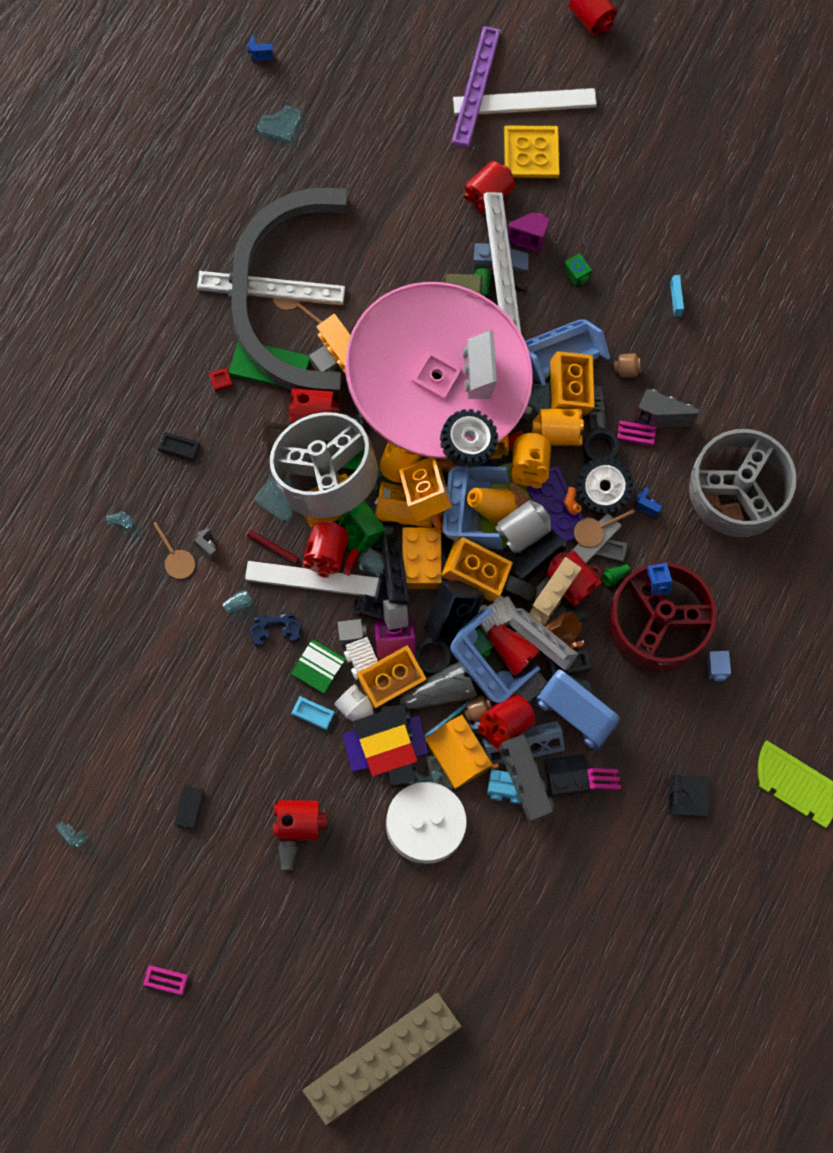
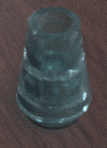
[223,590,253,613]

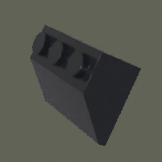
[509,529,567,583]
[424,581,486,642]

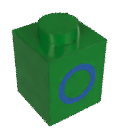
[563,253,592,286]
[473,629,493,660]

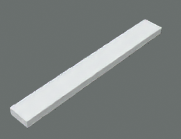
[453,88,596,116]
[483,192,521,333]
[197,271,345,306]
[245,561,379,597]

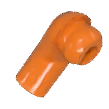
[564,487,582,515]

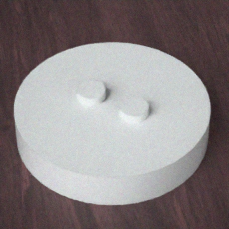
[386,782,466,864]

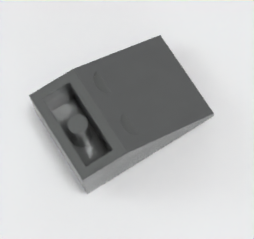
[634,388,699,428]

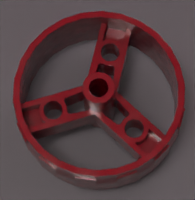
[608,562,717,672]

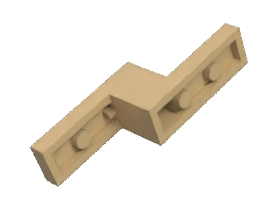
[516,557,582,640]

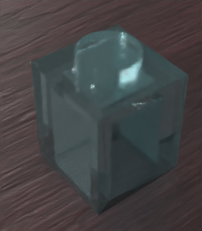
[358,548,384,578]

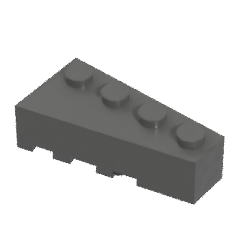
[499,734,555,824]

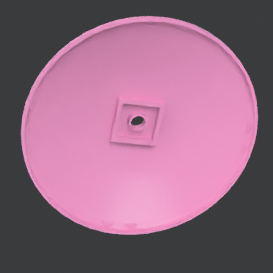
[345,282,532,459]

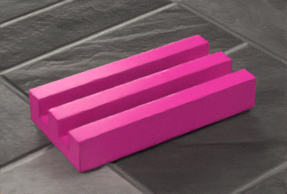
[617,420,656,446]
[587,768,621,790]
[143,965,188,996]

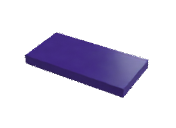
[525,465,583,543]
[343,716,428,773]

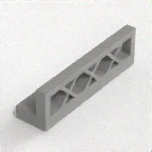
[508,608,578,670]

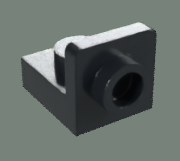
[353,594,384,621]

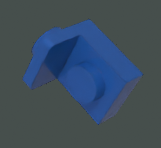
[248,36,274,61]
[635,487,662,518]
[647,563,672,596]

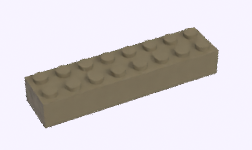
[302,992,461,1126]

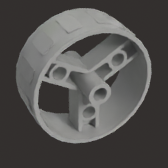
[270,412,378,518]
[689,429,796,537]

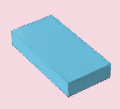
[670,275,684,317]
[291,696,335,731]

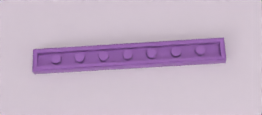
[451,26,501,149]

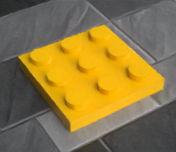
[504,126,559,178]

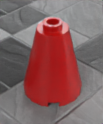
[487,624,540,676]

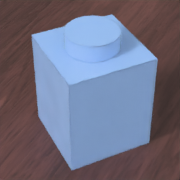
[707,651,731,681]

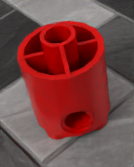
[567,0,618,35]
[464,161,515,215]
[289,388,340,425]
[302,522,349,578]
[546,550,602,607]
[478,694,535,749]
[273,800,327,840]

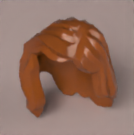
[545,612,584,659]

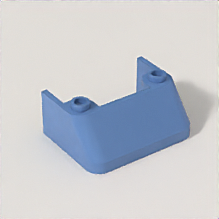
[525,319,610,385]
[443,466,510,550]
[451,608,540,703]
[534,670,620,754]

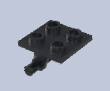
[669,775,709,817]

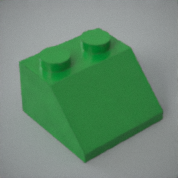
[338,501,386,557]

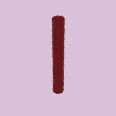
[247,530,299,564]

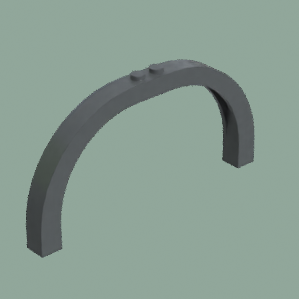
[228,188,347,397]

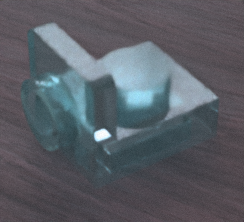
[55,821,88,848]

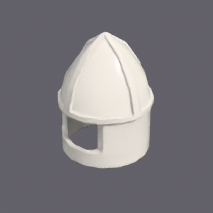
[334,684,374,722]

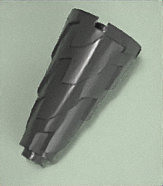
[399,662,477,710]

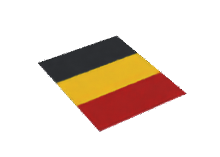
[353,706,417,777]

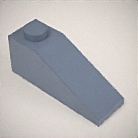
[473,243,529,272]

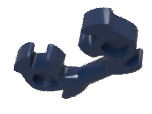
[250,613,301,646]

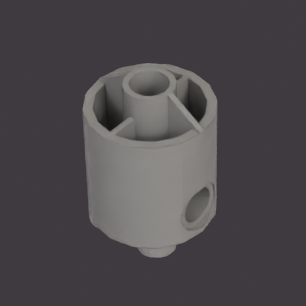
[495,500,551,554]

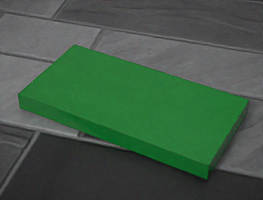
[229,342,310,389]

